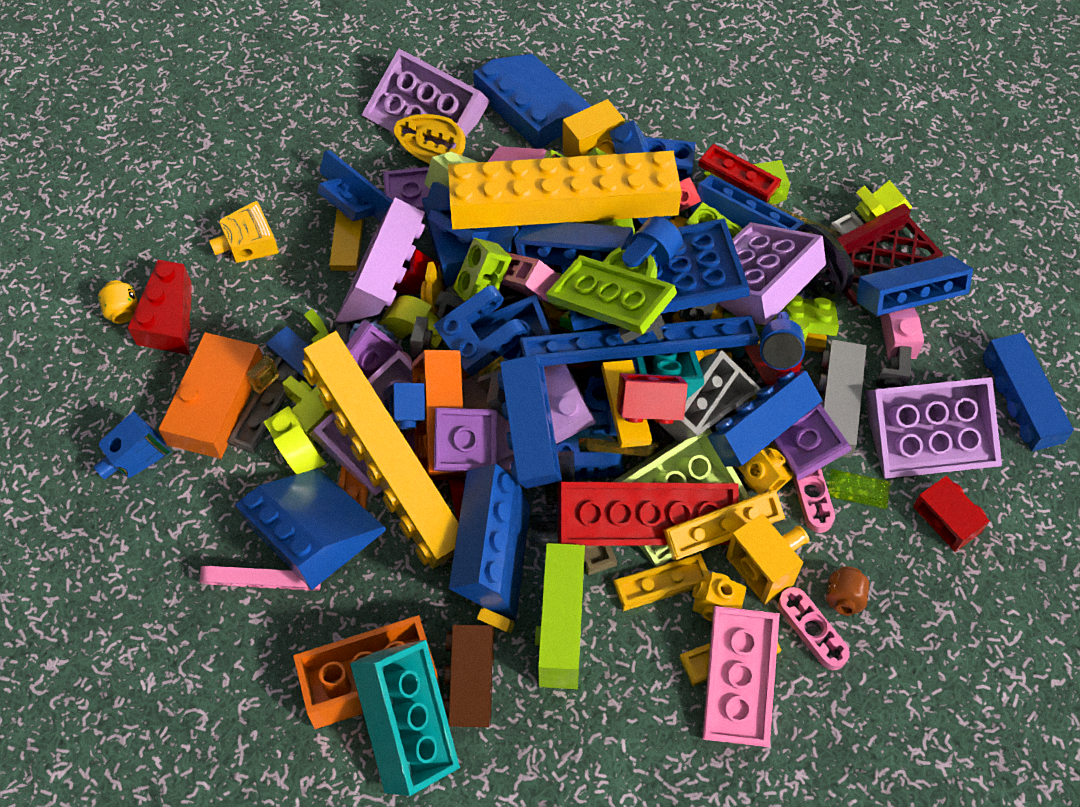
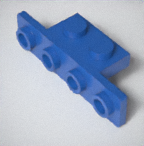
[317,150,393,222]
[425,182,519,252]

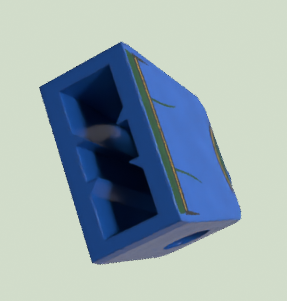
[94,411,171,480]

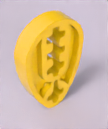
[394,114,466,165]

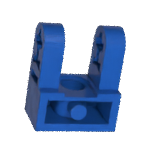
[434,285,528,376]
[556,411,624,482]

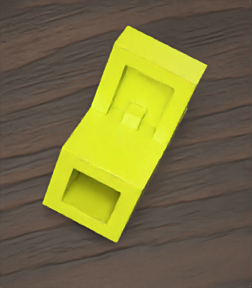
[855,180,912,222]
[379,295,442,350]
[282,375,331,442]
[264,406,327,474]

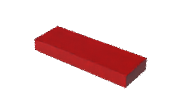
[698,143,782,202]

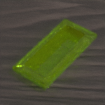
[828,469,891,509]

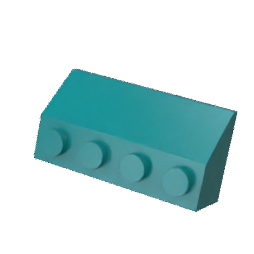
[636,351,705,400]
[350,640,460,796]

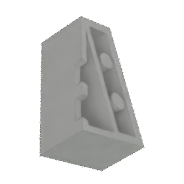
[659,350,761,442]

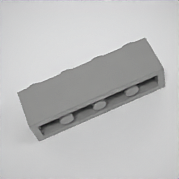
[817,340,867,458]

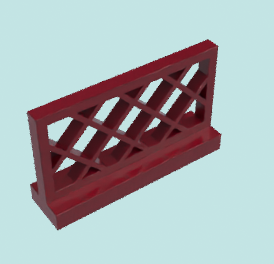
[825,203,943,306]

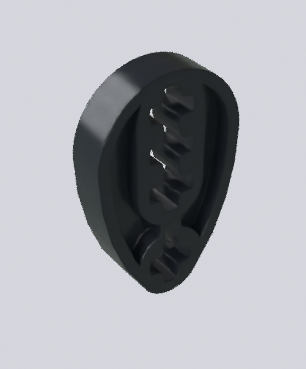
[796,223,854,300]

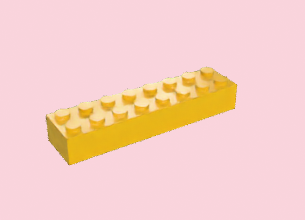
[448,151,682,230]
[302,331,459,569]

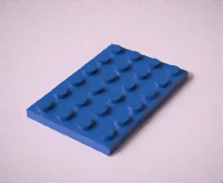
[561,218,750,331]

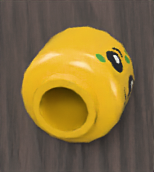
[98,280,138,324]

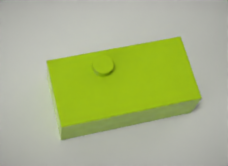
[535,543,585,689]

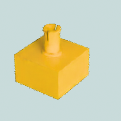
[563,99,625,157]
[726,514,809,605]

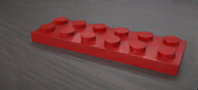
[558,482,739,546]

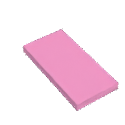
[702,606,780,747]

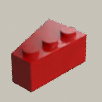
[128,260,192,355]

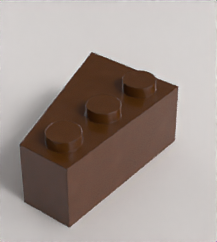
[444,625,495,728]

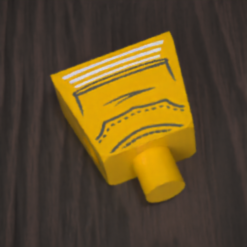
[209,201,279,263]

